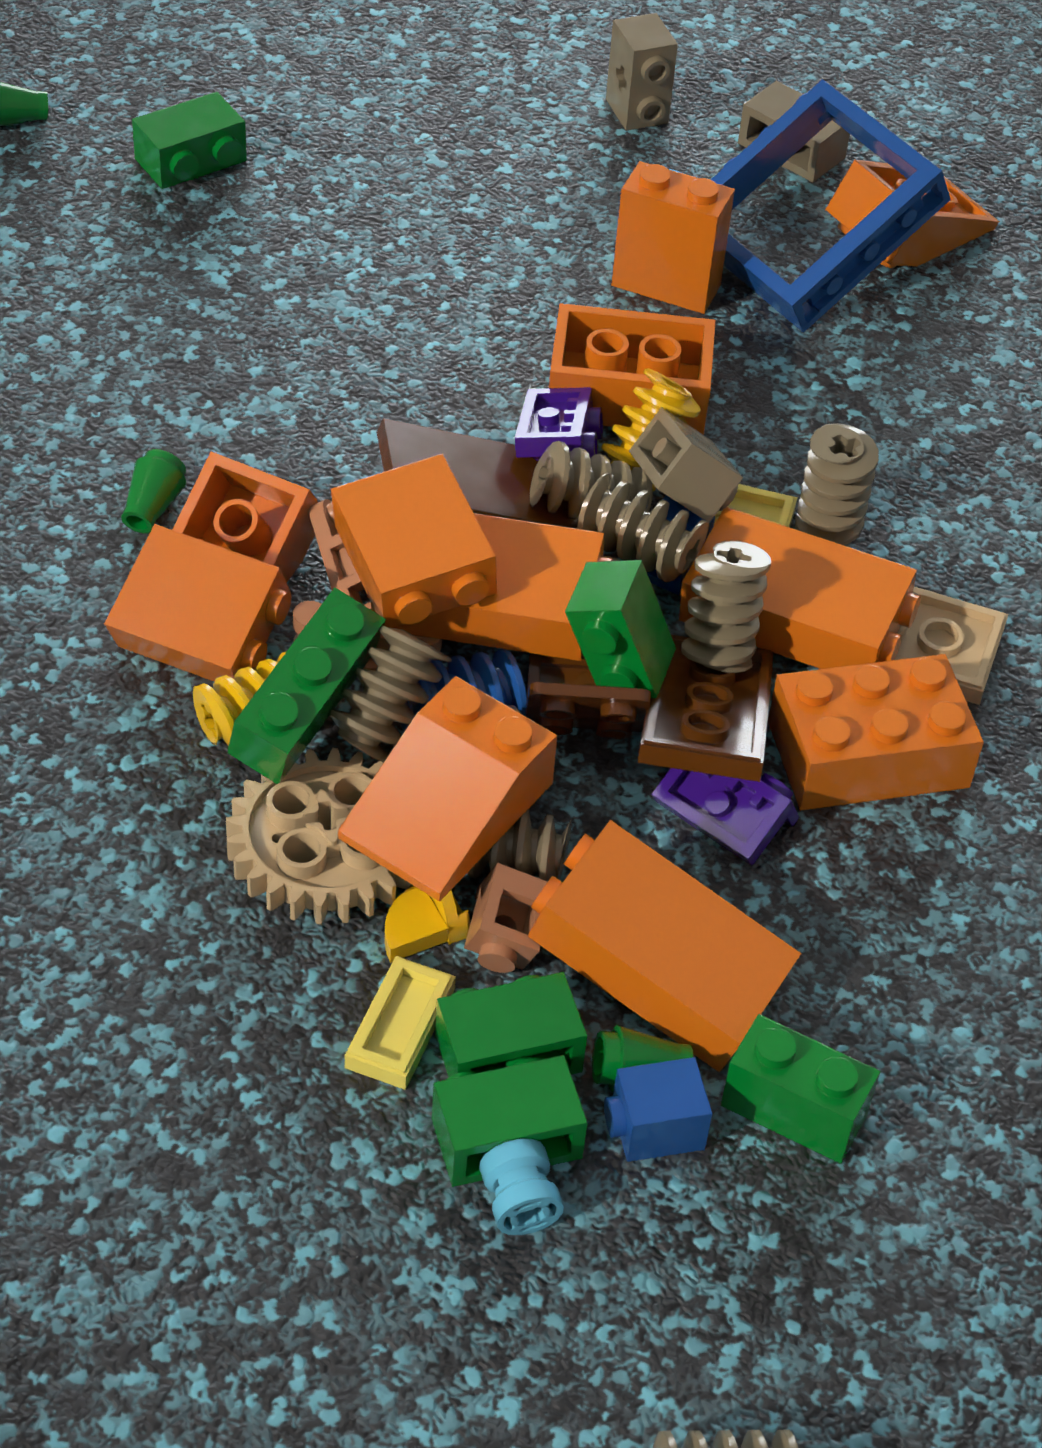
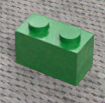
[132,91,247,189]
[565,560,676,698]
[435,972,587,1078]
[721,1014,881,1164]
[432,1055,587,1187]

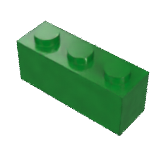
[227,587,386,784]

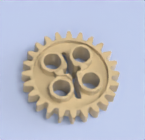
[226,748,413,924]

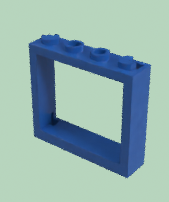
[711,79,951,333]

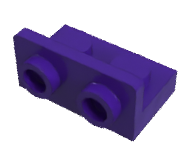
[515,387,603,461]
[651,768,800,866]

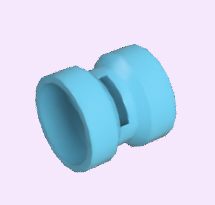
[479,1139,564,1235]

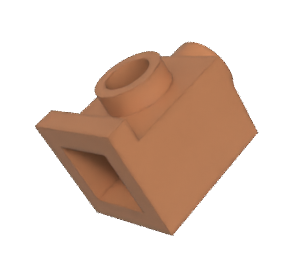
[464,863,548,973]

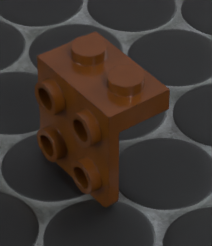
[526,653,651,739]

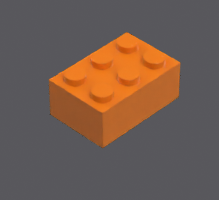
[549,303,716,435]
[768,654,984,811]

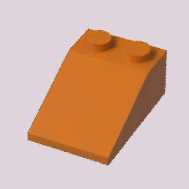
[825,160,1000,268]
[172,452,318,583]
[338,676,557,902]

